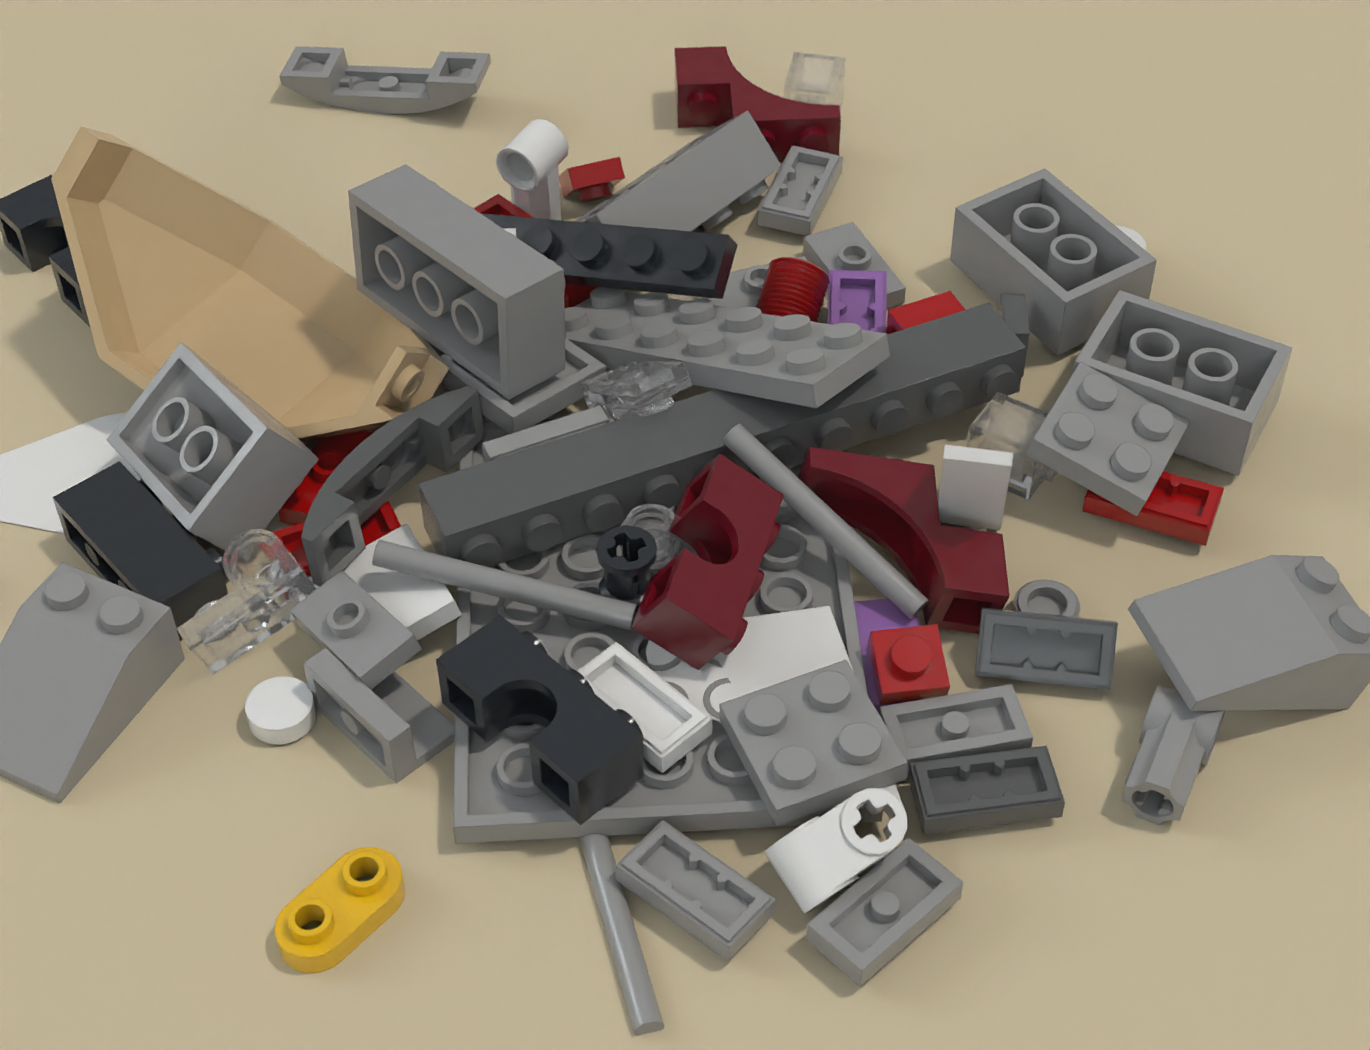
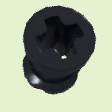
[596,525,657,613]

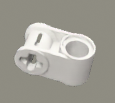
[764,788,907,914]

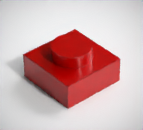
[559,157,625,202]
[868,624,950,705]

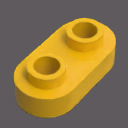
[274,847,405,973]

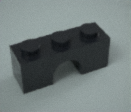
[0,175,90,327]
[436,615,644,825]

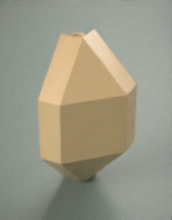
[51,127,450,443]

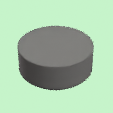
[1013,580,1080,617]

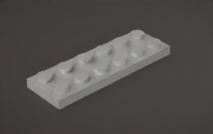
[564,287,890,408]

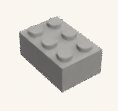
[950,168,1157,355]
[1073,290,1293,476]

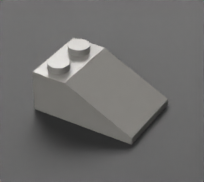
[106,343,318,559]
[1128,555,1370,711]
[0,562,185,803]

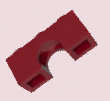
[631,454,784,670]

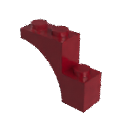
[674,46,841,163]
[798,447,1010,634]

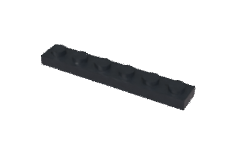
[480,213,738,299]

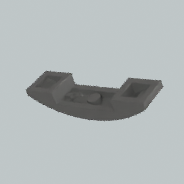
[301,386,485,587]

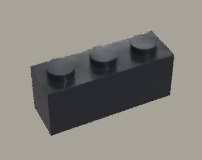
[53,461,232,641]

